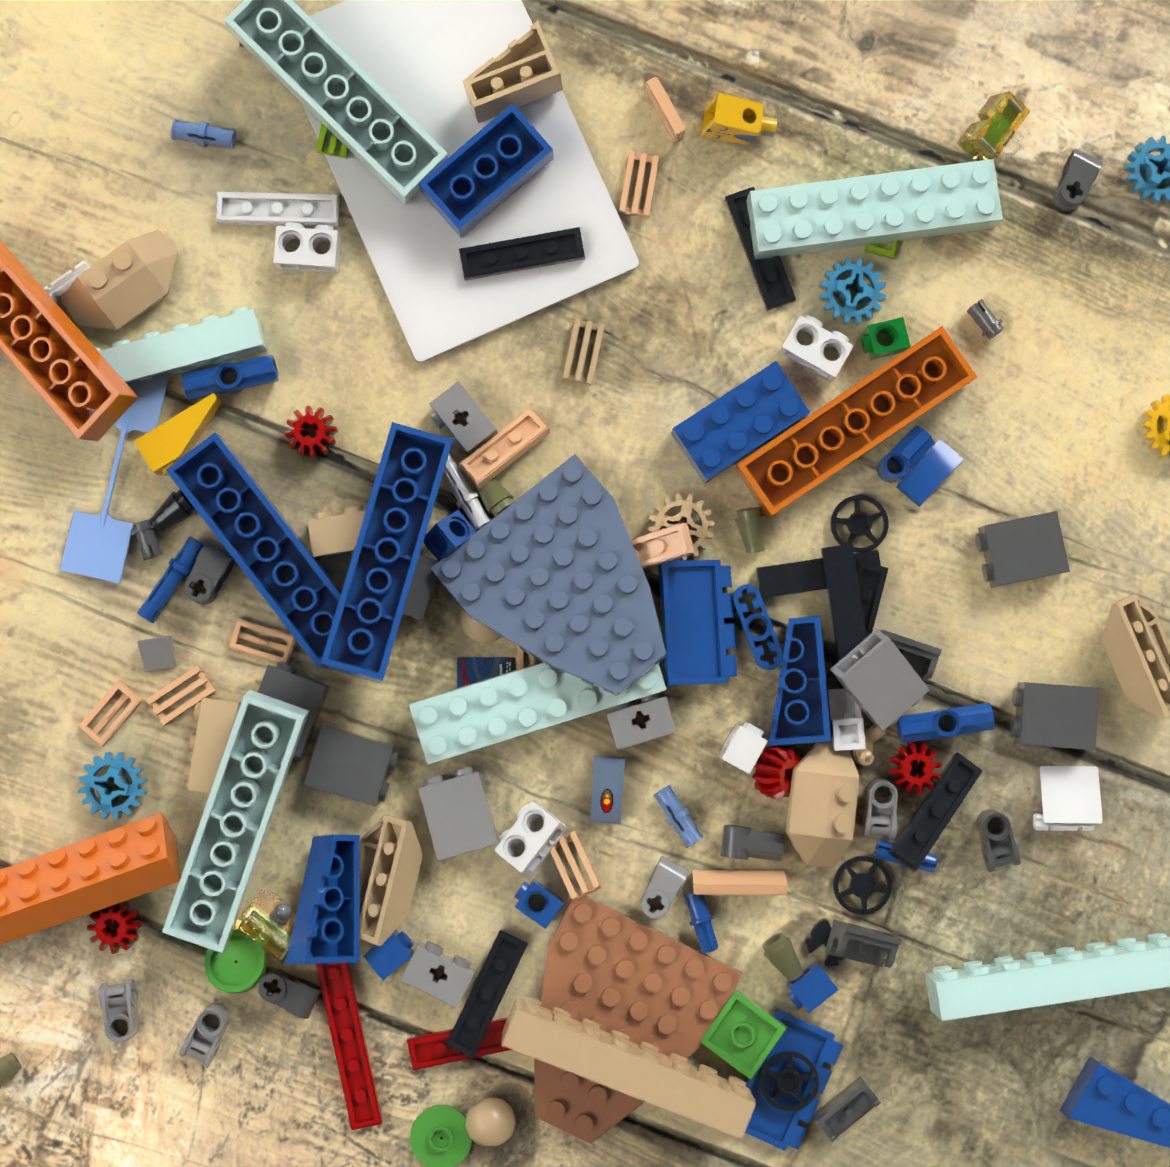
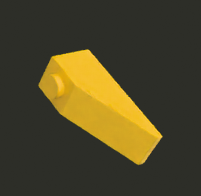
[134,393,222,476]

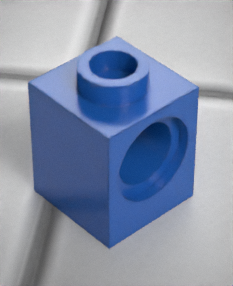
[423,510,476,561]
[514,879,564,929]
[363,930,414,980]
[787,961,838,1013]

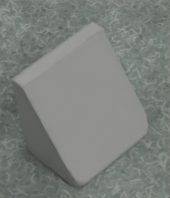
[137,636,177,672]

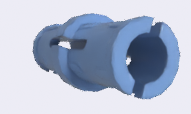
[171,119,236,149]
[653,785,703,848]

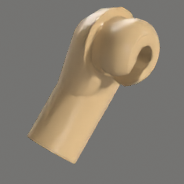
[853,724,887,766]

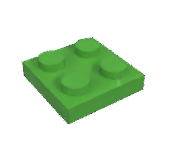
[700,990,788,1080]

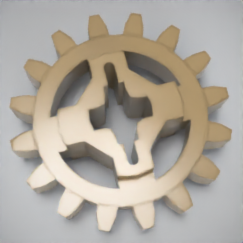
[648,493,715,560]

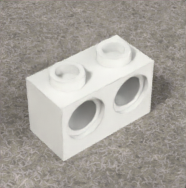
[273,222,341,273]
[779,315,853,382]
[718,722,768,774]
[494,801,569,877]

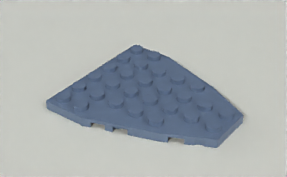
[430,454,666,696]

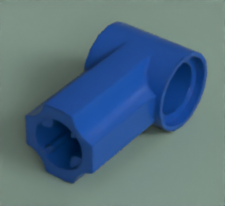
[877,425,935,483]

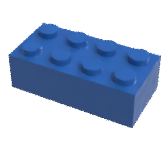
[418,103,554,238]
[671,361,810,484]

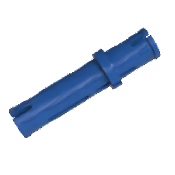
[137,536,204,623]

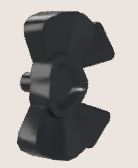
[806,918,844,966]

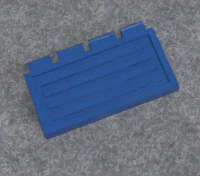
[658,560,737,686]
[745,1008,843,1151]

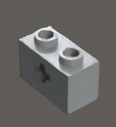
[429,381,498,455]
[606,693,677,750]
[401,941,475,1008]

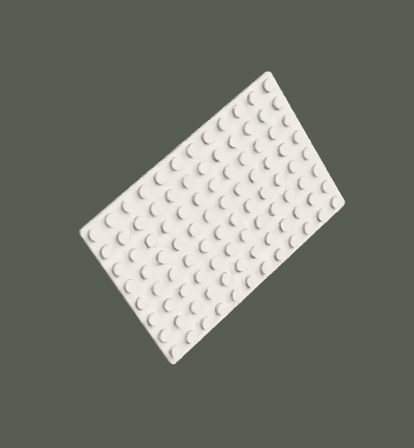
[303,0,639,363]

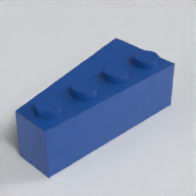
[768,616,831,746]
[285,834,360,964]
[1059,1057,1170,1148]

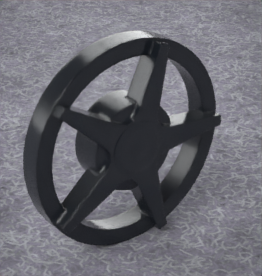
[830,495,889,553]
[833,856,892,915]
[760,1051,819,1111]

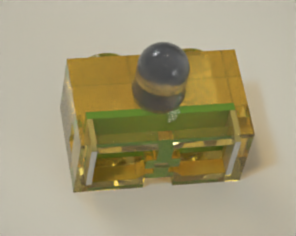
[957,91,1030,161]
[234,888,297,964]

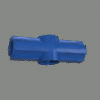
[182,354,279,401]
[896,703,995,743]

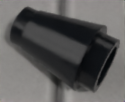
[150,490,195,533]

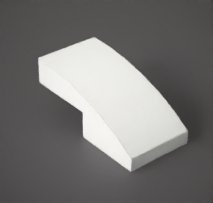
[827,689,866,751]

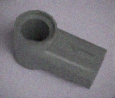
[720,825,784,861]

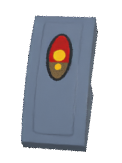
[590,755,625,824]

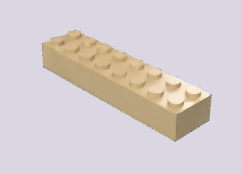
[502,996,756,1139]

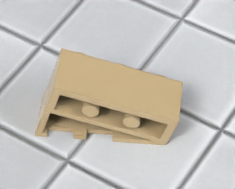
[463,21,563,123]

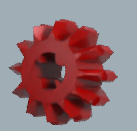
[285,406,338,459]
[888,742,942,795]
[752,745,799,799]
[87,902,142,954]

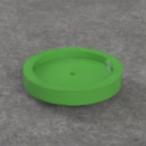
[204,930,267,994]
[410,1105,473,1167]

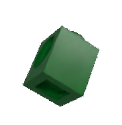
[860,317,911,360]

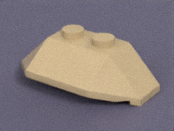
[60,229,178,330]
[1101,594,1170,720]
[786,742,860,868]
[360,814,423,946]

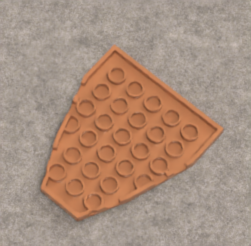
[534,890,743,1144]

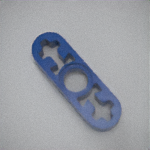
[732,584,783,670]

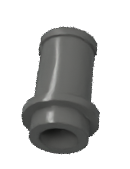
[966,299,1004,340]
[131,519,163,560]

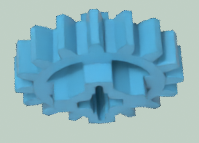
[1124,136,1170,205]
[819,257,886,325]
[78,752,148,820]

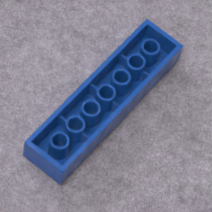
[321,422,453,684]
[166,432,342,668]

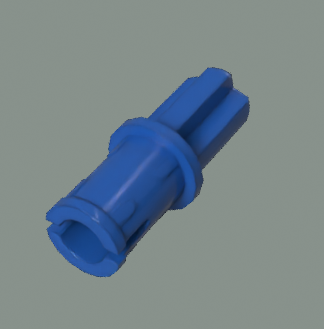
[874,839,938,872]
[684,892,718,953]

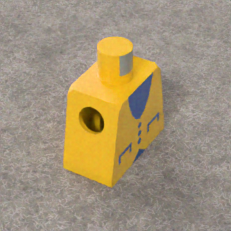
[701,93,777,144]

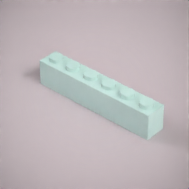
[96,307,268,383]

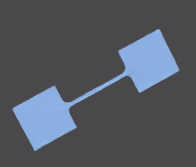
[60,373,170,584]

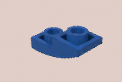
[896,439,964,507]

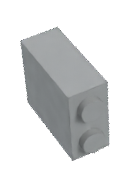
[830,629,930,731]
[418,766,499,861]

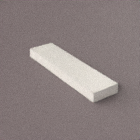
[216,192,340,227]

